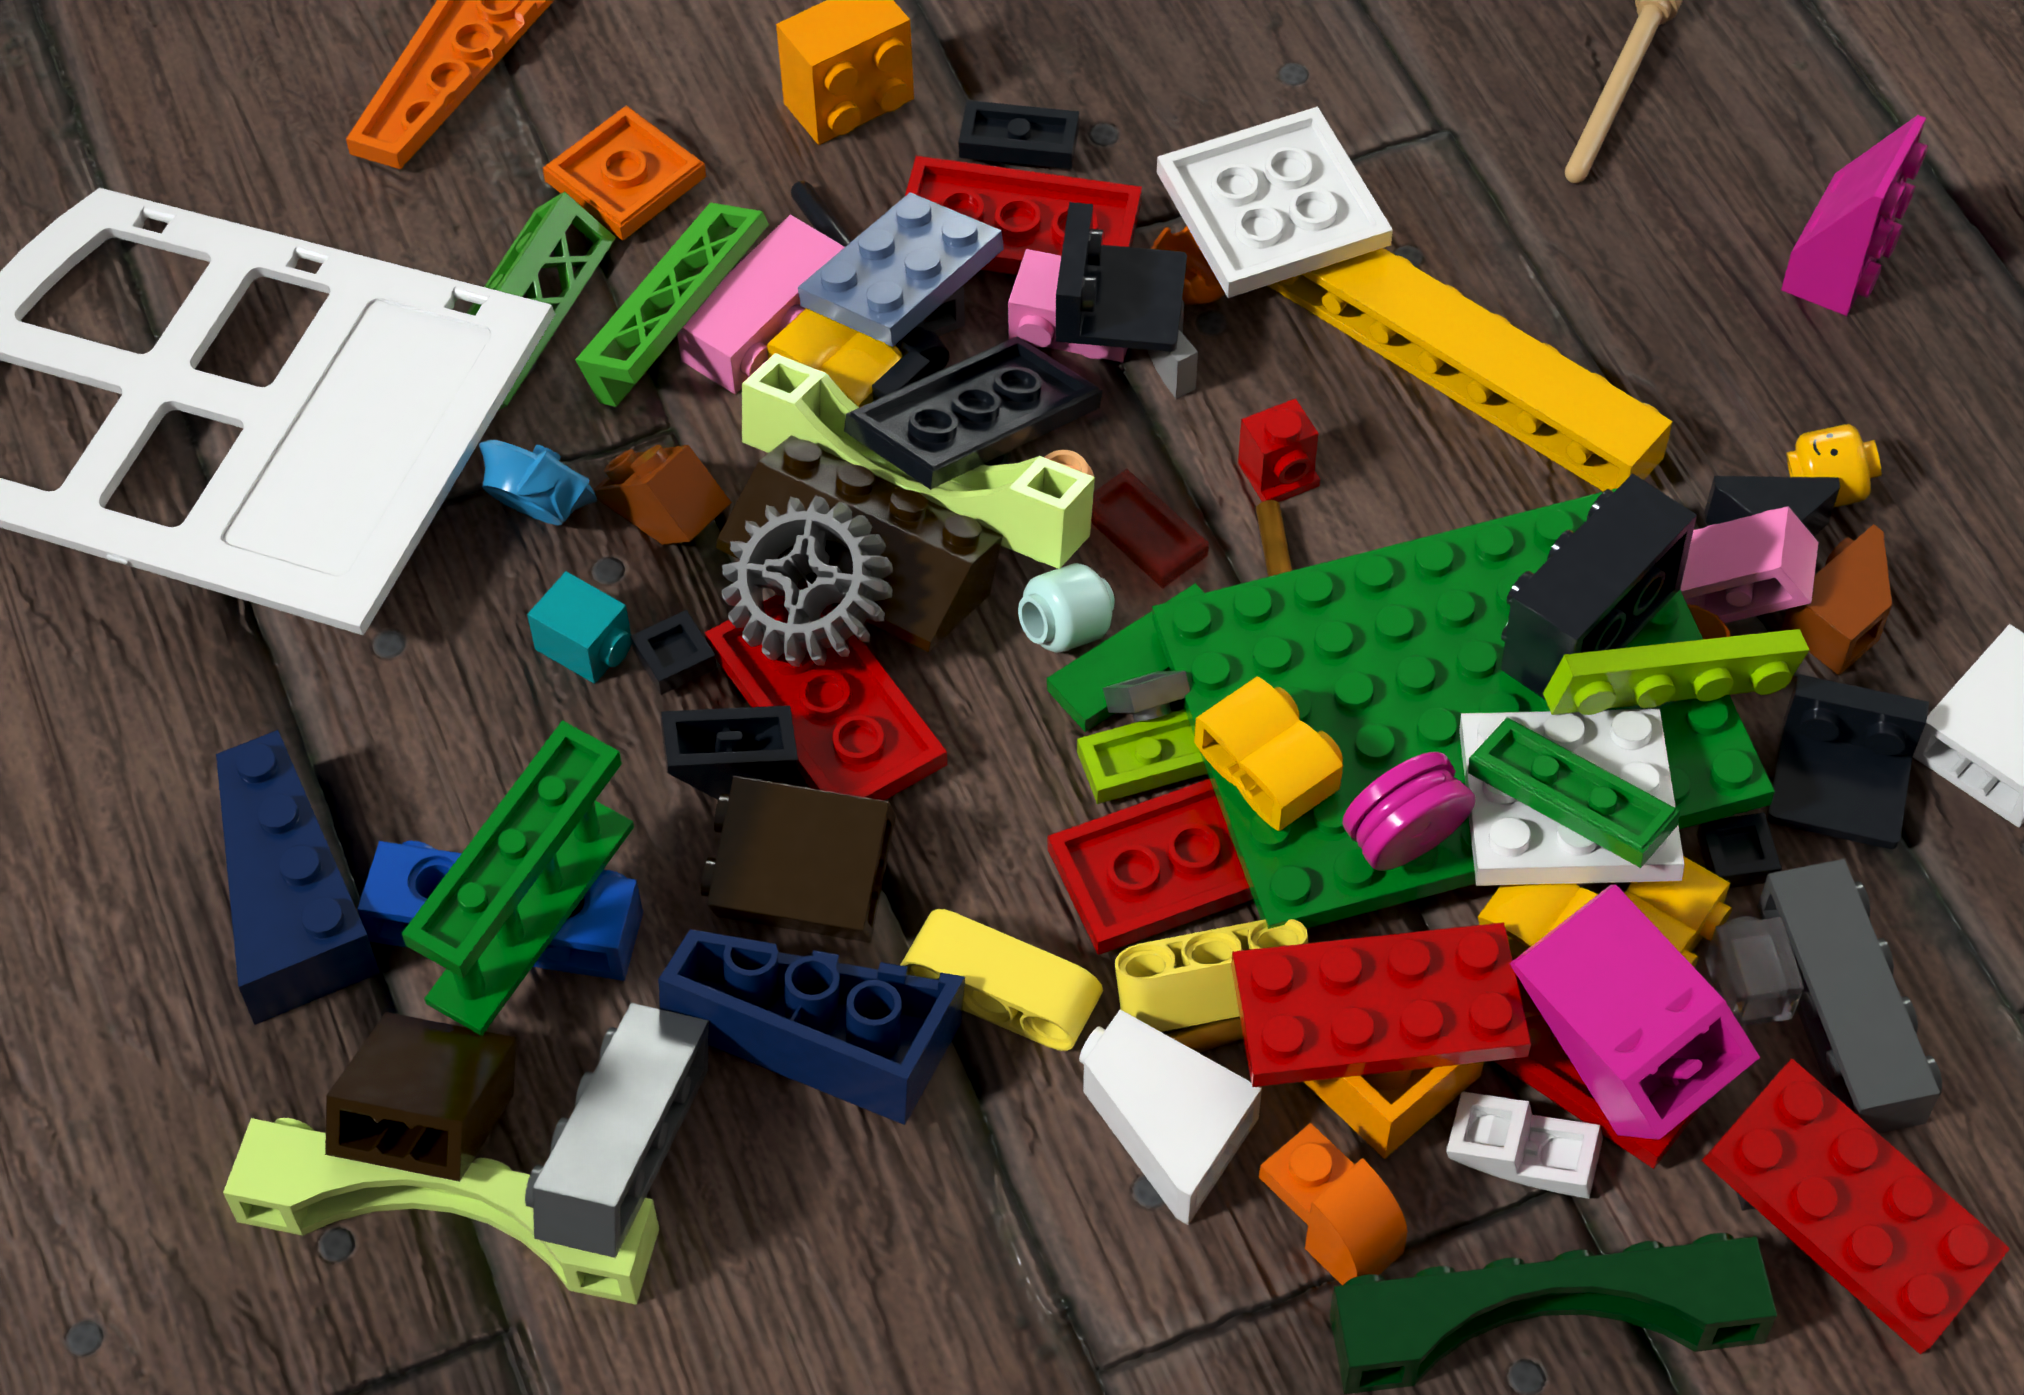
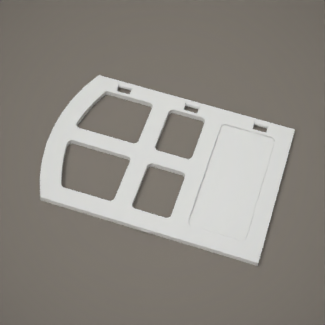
[0,188,555,636]

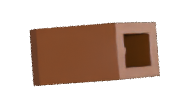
[593,445,732,545]
[1781,524,1892,676]

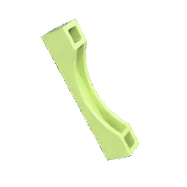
[742,353,1095,569]
[223,1118,660,1305]

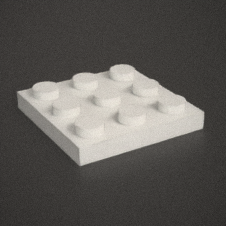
[1157,106,1393,298]
[1459,709,1684,886]

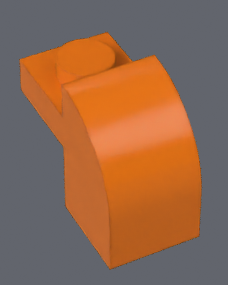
[1259,1123,1408,1285]

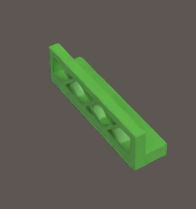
[466,191,616,411]
[575,202,769,407]

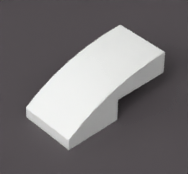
[1446,1092,1603,1199]

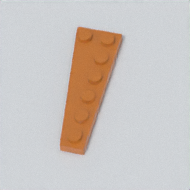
[346,0,554,170]

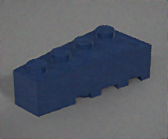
[216,730,380,1025]
[658,929,965,1125]

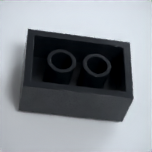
[1501,473,1697,700]

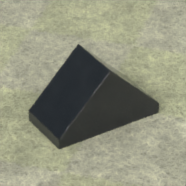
[1704,476,1840,536]
[660,706,798,800]

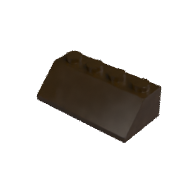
[716,435,1003,652]

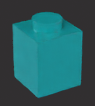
[527,571,631,684]

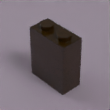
[701,776,896,943]
[325,1012,517,1182]

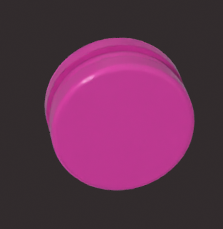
[1342,752,1476,871]

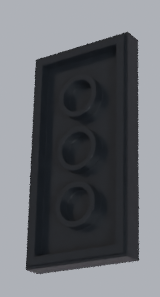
[844,336,1103,490]

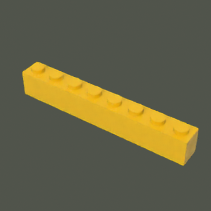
[1267,248,1673,492]

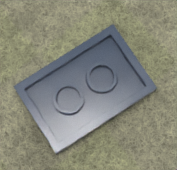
[798,192,1004,347]

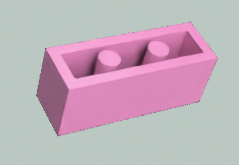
[677,214,845,395]

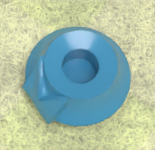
[479,440,597,525]

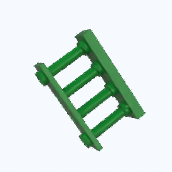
[401,720,634,1036]

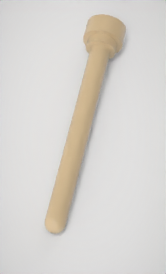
[1565,0,1683,184]

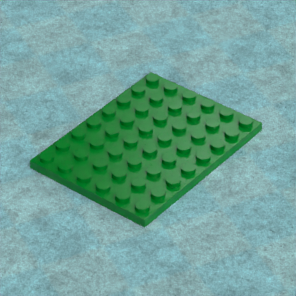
[1152,488,1775,929]

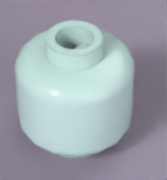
[1018,563,1115,653]

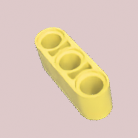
[901,909,1103,1051]
[1115,919,1308,1032]

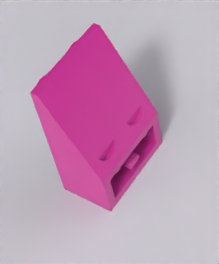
[1781,115,1928,316]
[1509,884,1760,1140]

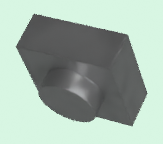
[1103,671,1190,722]

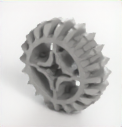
[721,495,893,667]

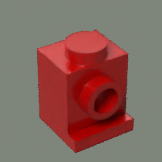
[1238,398,1320,503]

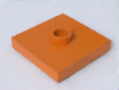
[542,105,706,241]

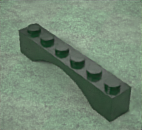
[1329,1233,1777,1394]

